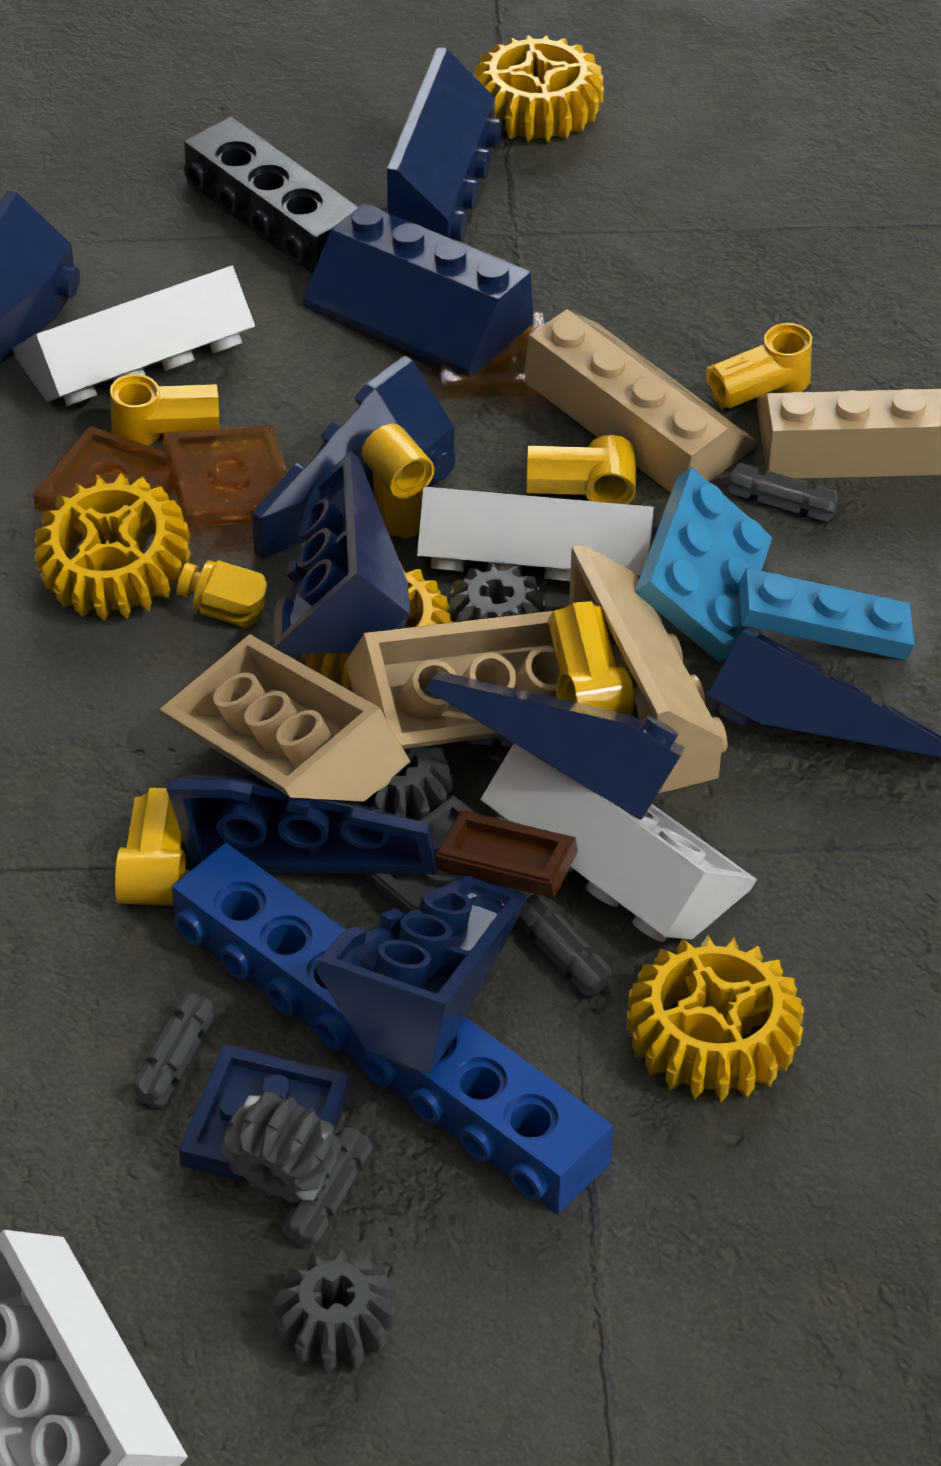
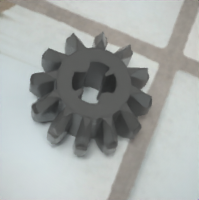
[447,562,546,623]
[353,746,453,821]
[220,1092,343,1203]
[275,1248,395,1375]

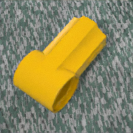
[706,323,812,410]
[110,374,219,448]
[361,424,435,539]
[527,435,636,505]
[547,601,634,715]
[115,788,185,906]

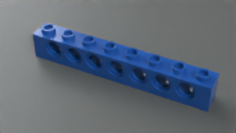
[172,843,614,1214]

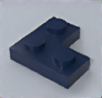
[179,1044,350,1181]

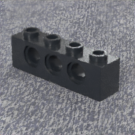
[184,116,358,274]

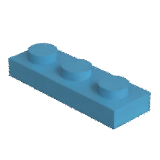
[738,568,915,660]

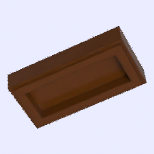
[435,810,578,899]

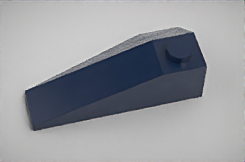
[0,191,80,364]
[252,356,455,559]
[274,451,410,655]
[707,628,941,757]
[426,672,684,820]
[167,773,438,875]
[316,875,527,1074]

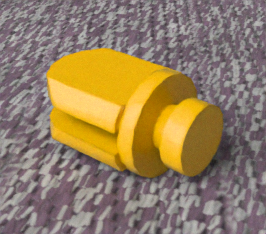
[176,560,267,628]

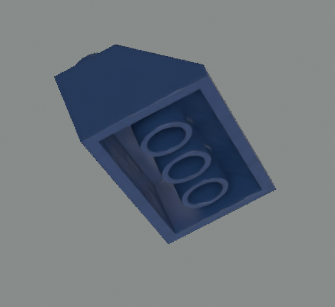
[387,47,502,241]
[303,203,534,379]

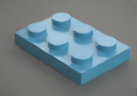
[635,467,773,663]

